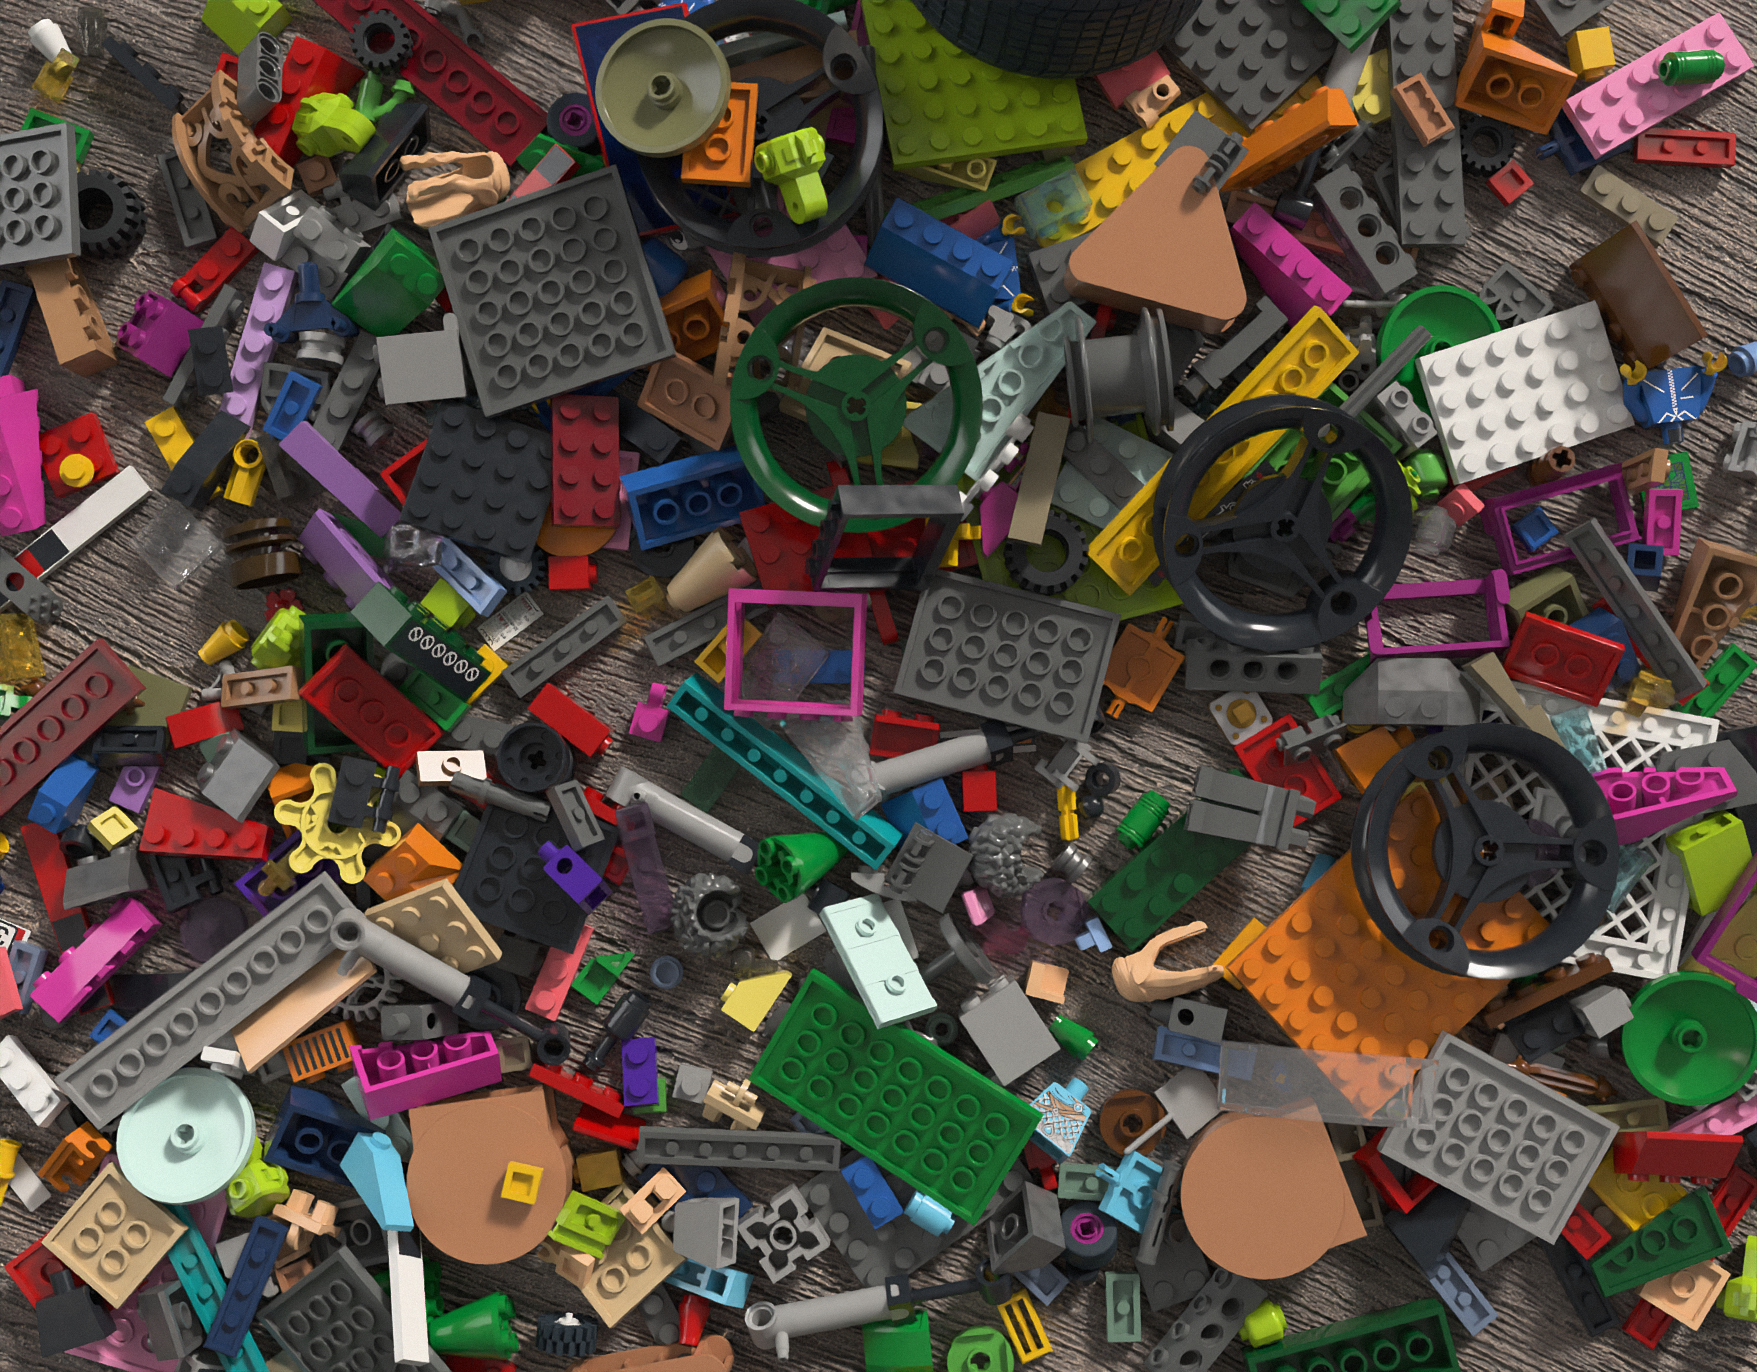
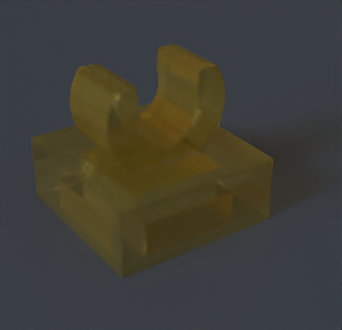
[625,576,666,620]

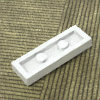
[0,1035,69,1128]

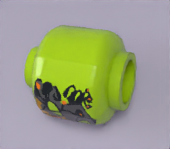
[1238,1298,1288,1348]

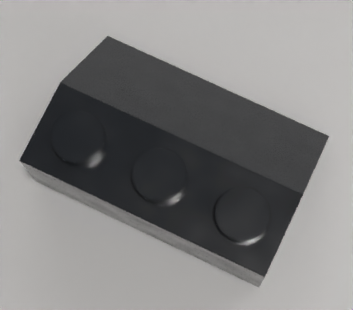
[339,103,431,212]

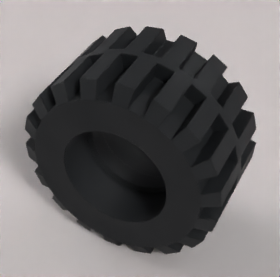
[77,169,148,260]
[1003,510,1089,596]

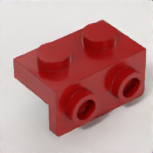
[869,709,940,758]

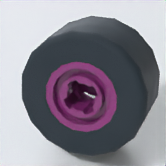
[546,92,600,155]
[1061,1202,1117,1270]

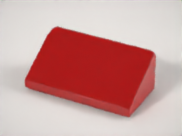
[572,1103,646,1150]

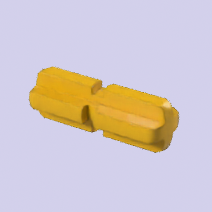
[1056,785,1079,841]

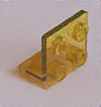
[0,613,46,684]

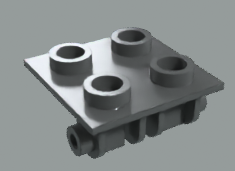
[1154,110,1249,194]
[885,822,974,913]

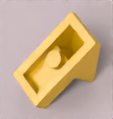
[694,617,763,684]

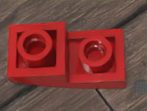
[165,701,244,750]

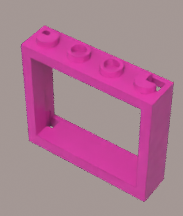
[724,588,867,722]

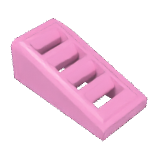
[960,885,995,926]

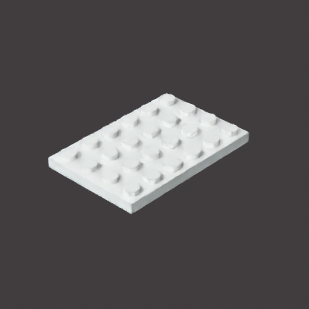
[1415,300,1635,485]

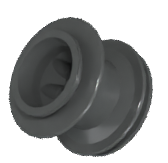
[1063,307,1175,444]

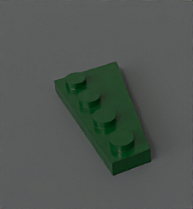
[1588,1184,1733,1298]

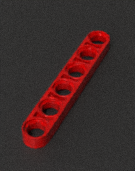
[826,460,899,646]

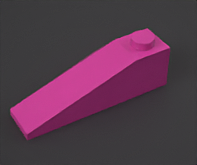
[1590,767,1737,846]

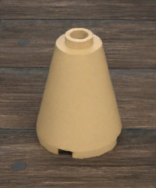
[666,526,758,612]

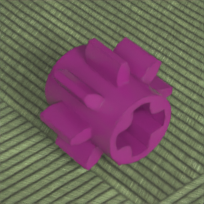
[1328,507,1356,543]

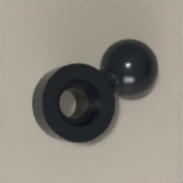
[1078,762,1121,820]

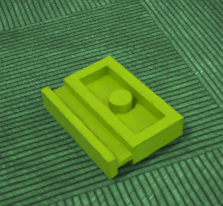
[547,1190,625,1259]

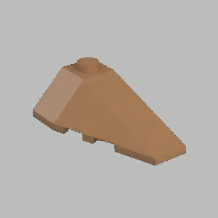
[1670,538,1757,670]

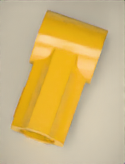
[223,439,272,507]

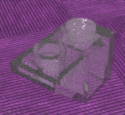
[382,524,442,573]

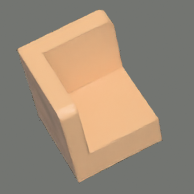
[1023,960,1069,1004]

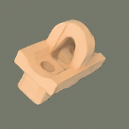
[619,1167,686,1235]
[273,1189,341,1251]

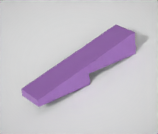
[278,421,402,538]

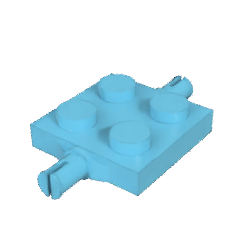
[1095,1151,1183,1235]

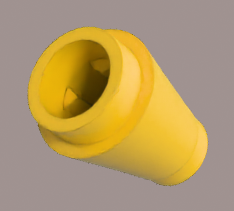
[198,620,249,666]

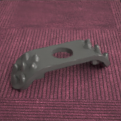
[0,547,63,623]

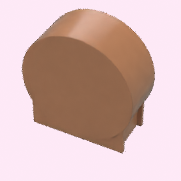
[406,1083,576,1265]
[1181,1095,1367,1279]

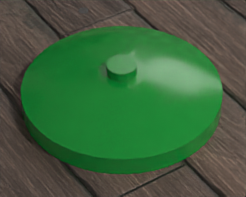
[1376,285,1501,418]
[1619,971,1757,1106]

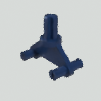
[264,262,360,344]

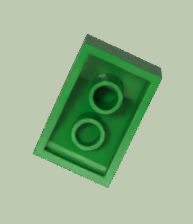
[332,228,445,337]

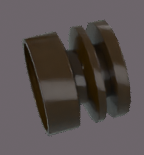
[221,518,303,590]

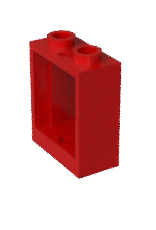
[1352,1120,1439,1214]

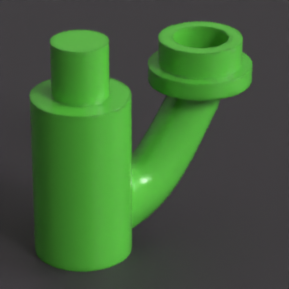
[355,70,416,125]

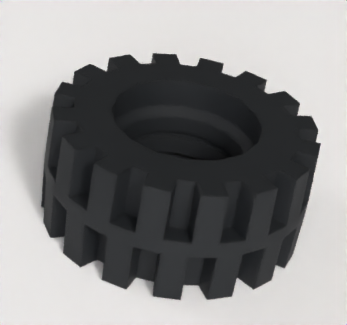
[350,10,414,76]
[1460,114,1517,178]

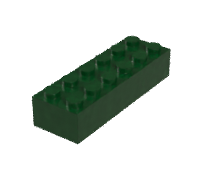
[1084,768,1257,951]
[1240,1297,1461,1372]

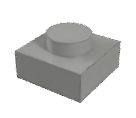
[672,1063,713,1104]

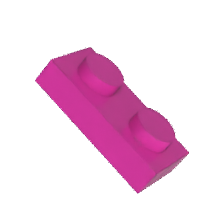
[1642,489,1683,555]

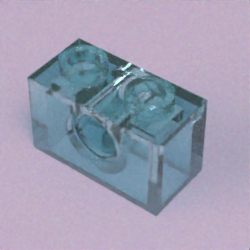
[1014,167,1092,240]

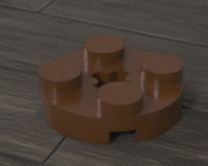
[1098,1089,1166,1156]

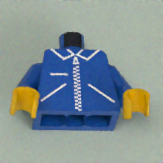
[976,214,1034,317]
[1620,351,1727,445]

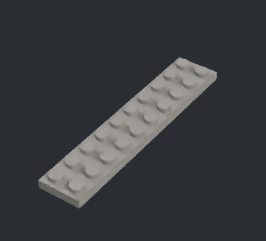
[54,871,358,1130]

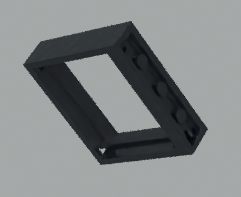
[805,485,964,592]

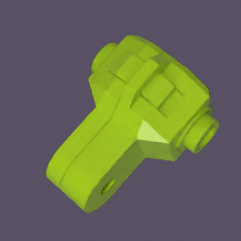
[292,92,376,157]
[754,127,828,224]
[250,605,306,670]
[225,1134,291,1218]
[1716,1235,1757,1324]

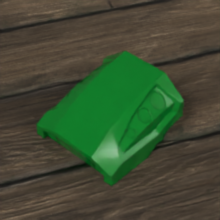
[862,1307,933,1372]

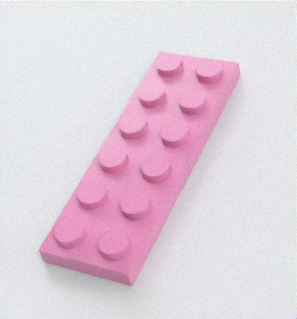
[1562,12,1754,160]

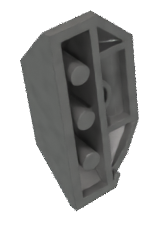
[1343,658,1480,726]

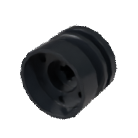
[496,722,577,797]

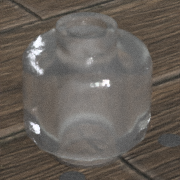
[1410,505,1456,556]

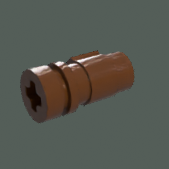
[1526,446,1575,487]

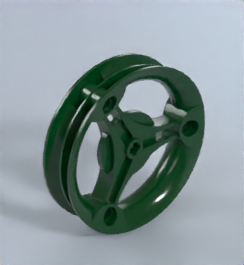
[730,277,983,533]

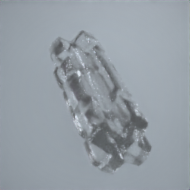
[1307,733,1351,791]

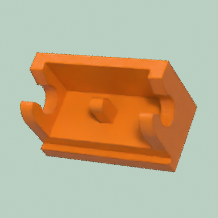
[37,1121,113,1193]

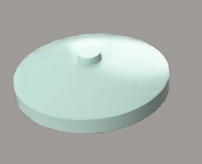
[117,1067,256,1205]

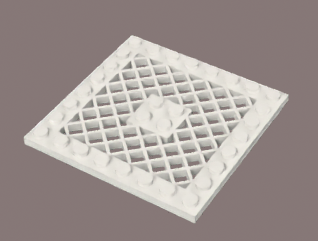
[1436,671,1720,979]

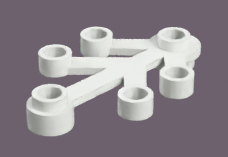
[959,412,1034,522]

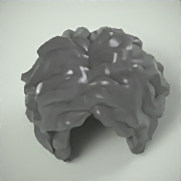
[968,813,1044,898]
[670,873,748,958]

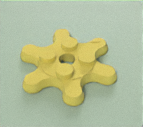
[274,763,401,884]

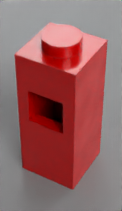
[527,683,614,758]

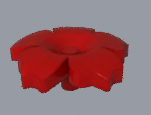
[264,588,305,621]

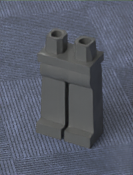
[1178,295,1288,406]
[1183,765,1316,851]

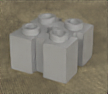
[738,1182,831,1284]

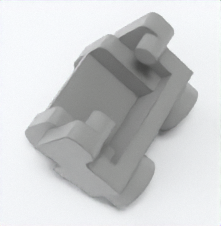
[983,305,1031,355]
[1341,315,1376,380]
[1723,421,1757,480]
[1034,737,1100,793]

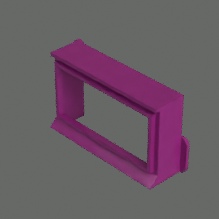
[1479,462,1642,575]
[1365,569,1510,664]
[1691,852,1757,1003]

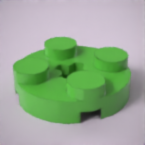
[947,1325,1014,1372]

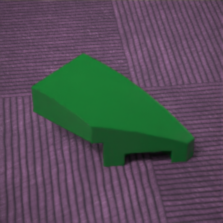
[571,952,635,1006]

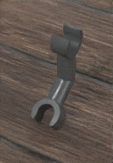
[423,0,485,49]

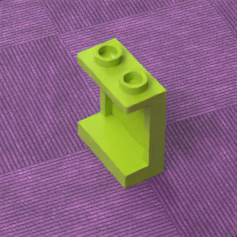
[1664,810,1757,917]

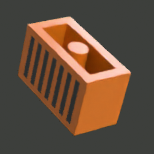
[282,1018,363,1084]

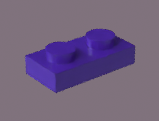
[621,1037,659,1109]

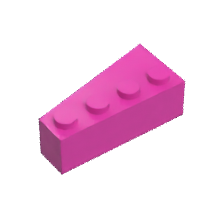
[349,1031,502,1121]

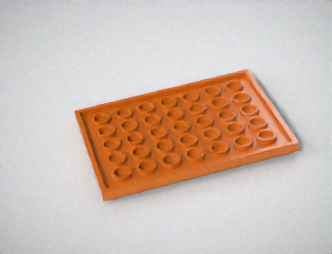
[1225,785,1550,1120]

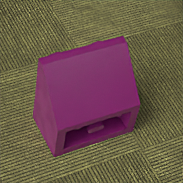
[115,289,204,378]

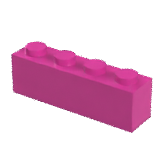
[1229,202,1353,329]
[0,389,46,537]
[29,897,164,1023]

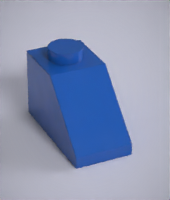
[27,754,100,834]

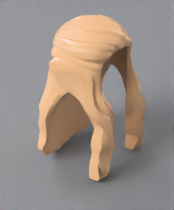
[399,151,510,230]
[1112,921,1224,1002]

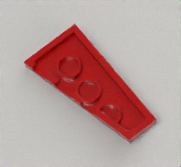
[139,788,274,862]

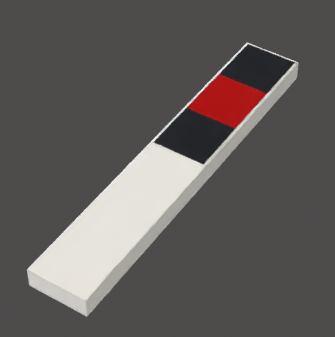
[0,465,153,614]
[387,1160,429,1366]

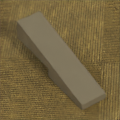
[1008,411,1071,548]
[1462,652,1566,749]
[1320,1092,1384,1228]

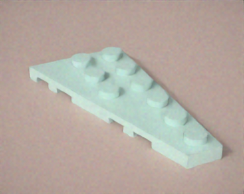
[903,302,1096,482]

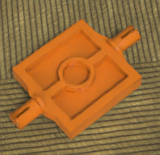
[1103,617,1185,719]

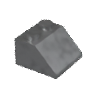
[197,728,280,823]
[63,846,153,910]
[985,1181,1066,1275]
[137,1278,207,1361]

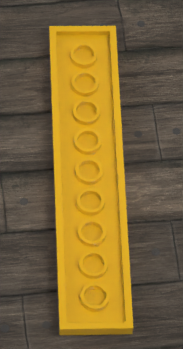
[1015,75,1322,248]
[1085,305,1359,596]

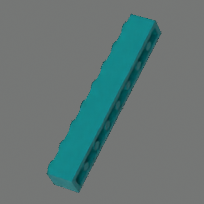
[666,672,903,870]

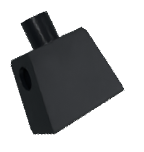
[36,1268,117,1358]

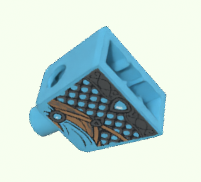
[1029,1078,1091,1164]

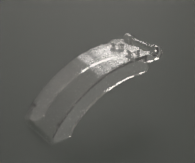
[1217,1041,1439,1130]

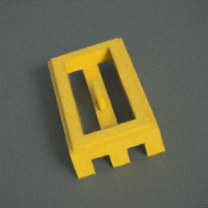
[997,1287,1053,1364]

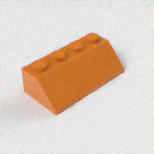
[1219,86,1359,192]

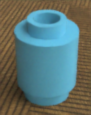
[904,1189,956,1237]

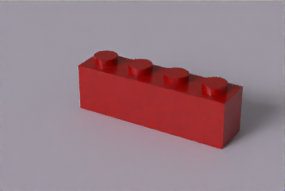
[253,36,365,168]

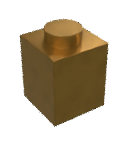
[573,1146,626,1192]

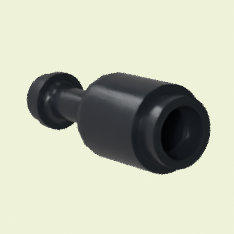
[583,989,652,1072]

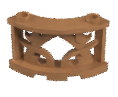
[172,70,294,233]
[712,252,816,397]

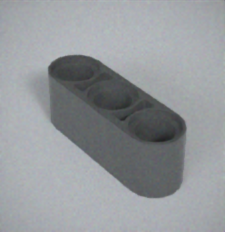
[237,32,283,122]

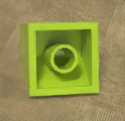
[201,0,293,55]

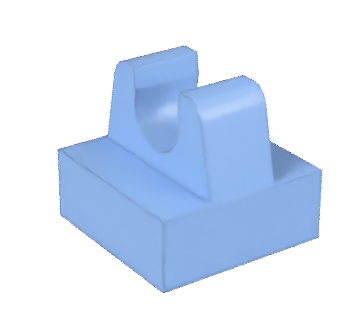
[1073,915,1113,953]

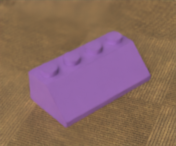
[298,509,410,610]

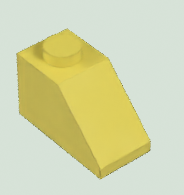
[720,970,792,1032]

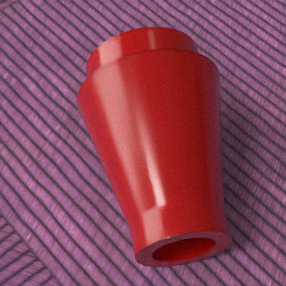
[678,1295,711,1348]

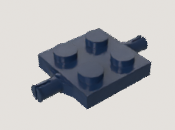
[1535,108,1632,177]

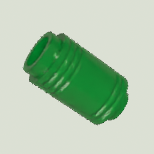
[1658,49,1725,86]
[1115,790,1171,850]

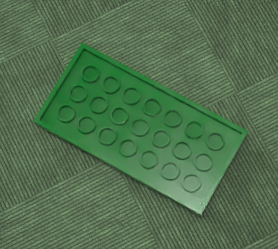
[748,968,1044,1226]

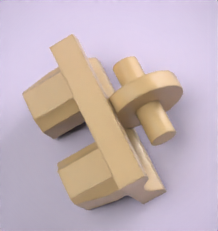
[702,1078,767,1131]

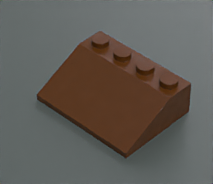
[1569,220,1708,371]

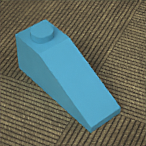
[340,1132,414,1232]
[664,1258,754,1308]

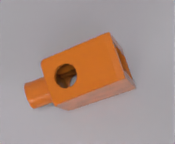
[1467,0,1525,57]
[1330,725,1416,796]

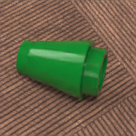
[1048,1014,1099,1061]

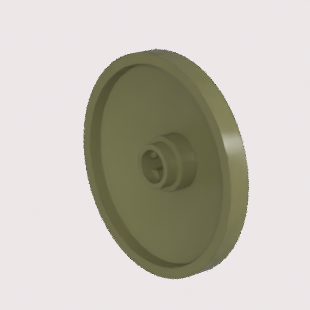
[595,18,731,158]

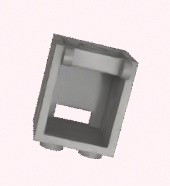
[373,313,476,405]
[957,974,1061,1087]

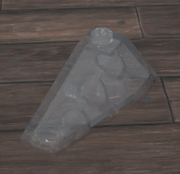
[778,700,882,821]

